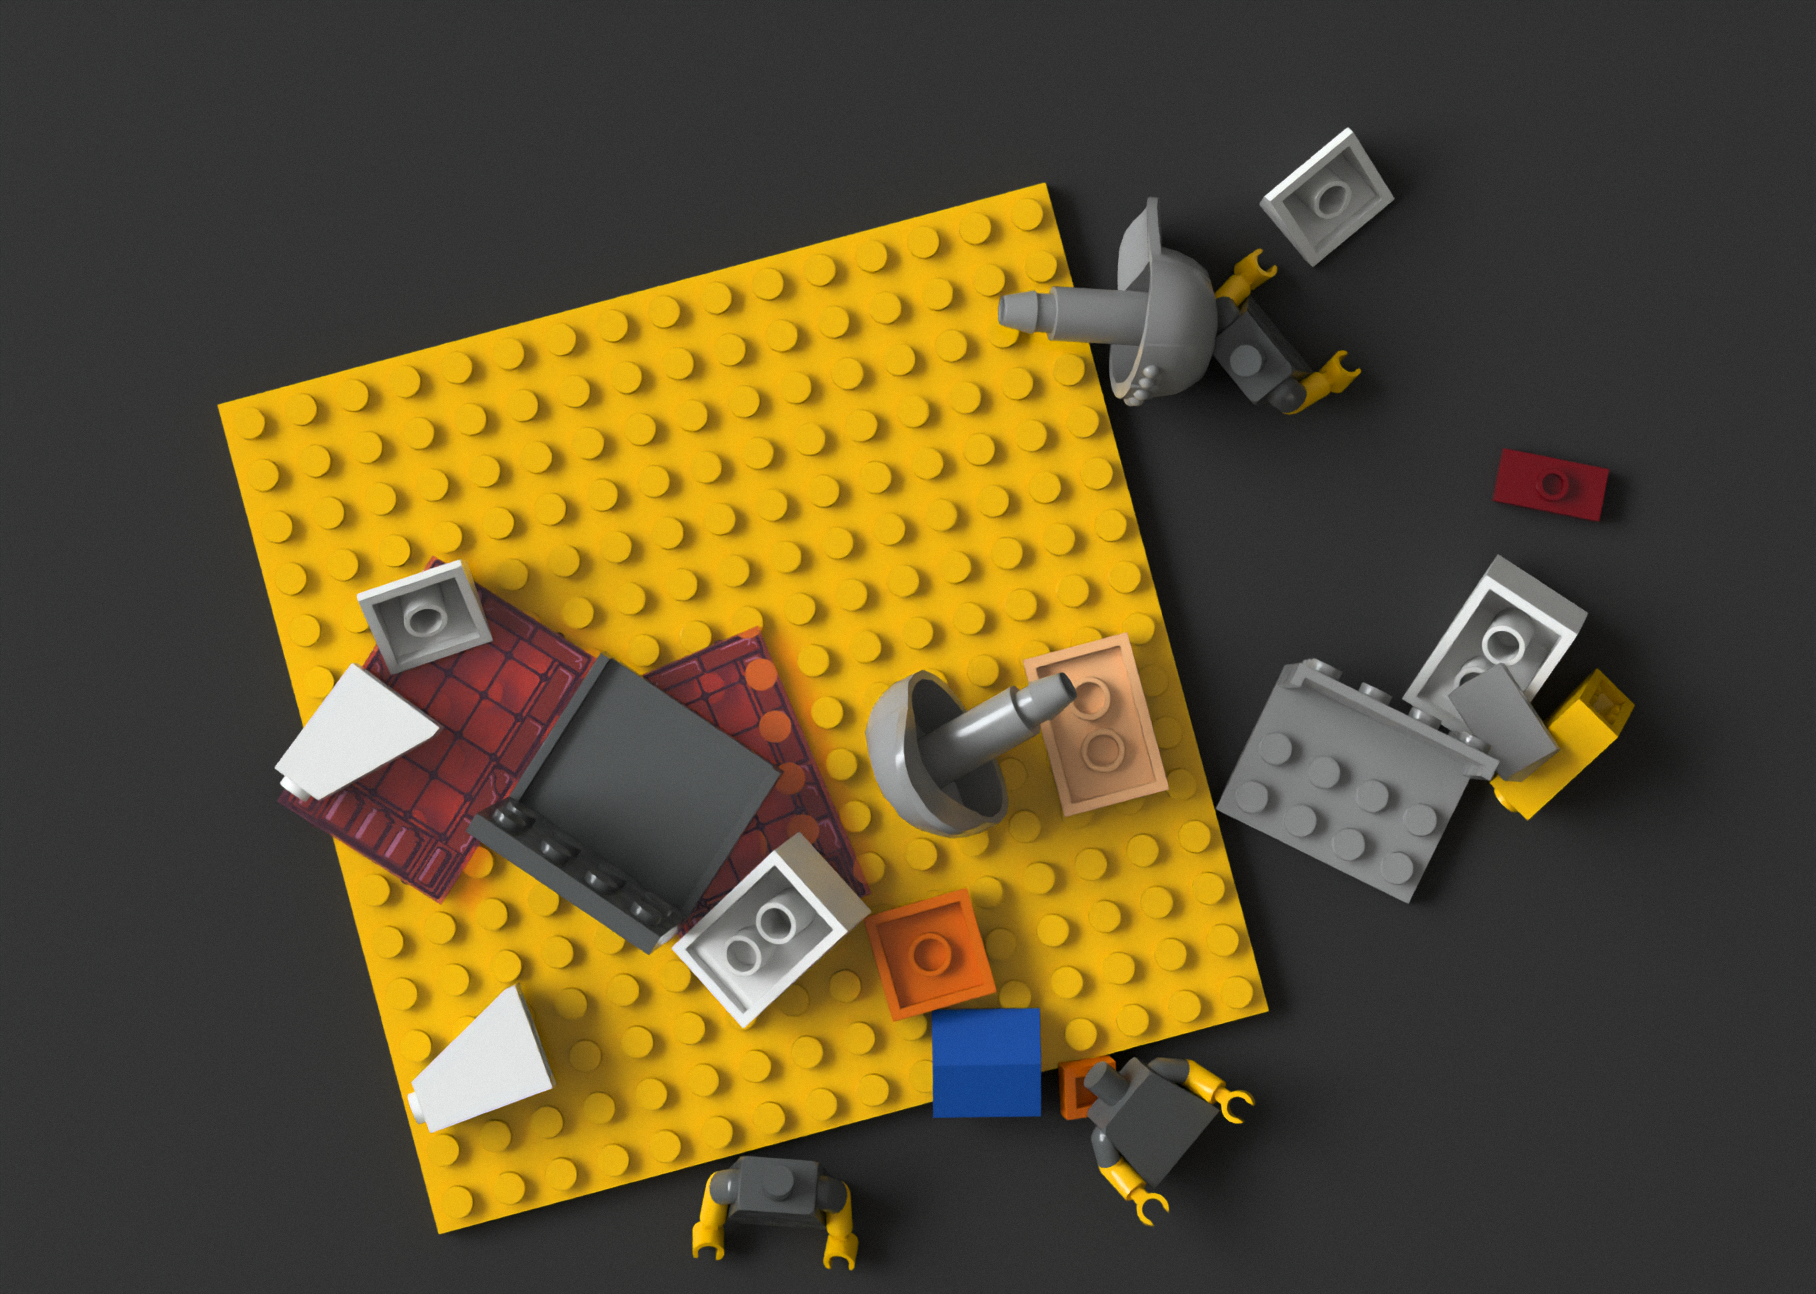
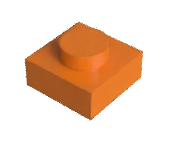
[1058,1055,1116,1120]

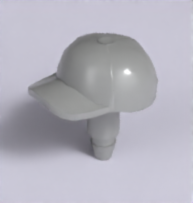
[998,196,1218,407]
[865,670,1077,839]

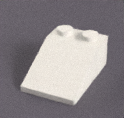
[1402,554,1588,736]
[672,831,872,1028]

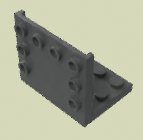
[465,651,784,955]

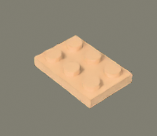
[1022,632,1169,817]

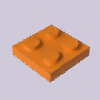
[864,887,997,1022]

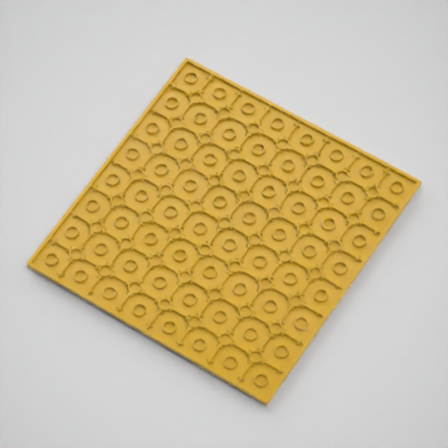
[217,182,1269,1234]

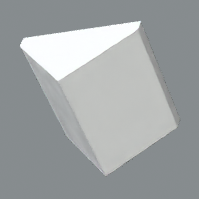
[1259,127,1395,267]
[356,559,493,675]

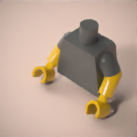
[1213,249,1361,415]
[1084,1057,1255,1227]
[693,1156,859,1270]

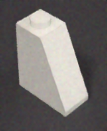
[275,663,445,802]
[407,983,557,1133]

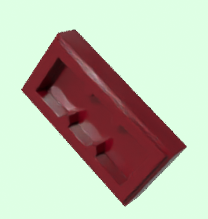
[1492,448,1609,522]

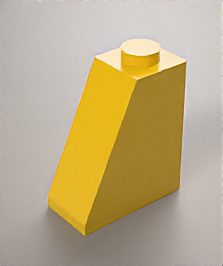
[1489,668,1635,821]

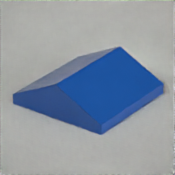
[932,1008,1041,1118]

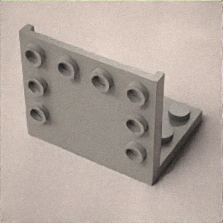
[1214,658,1500,904]

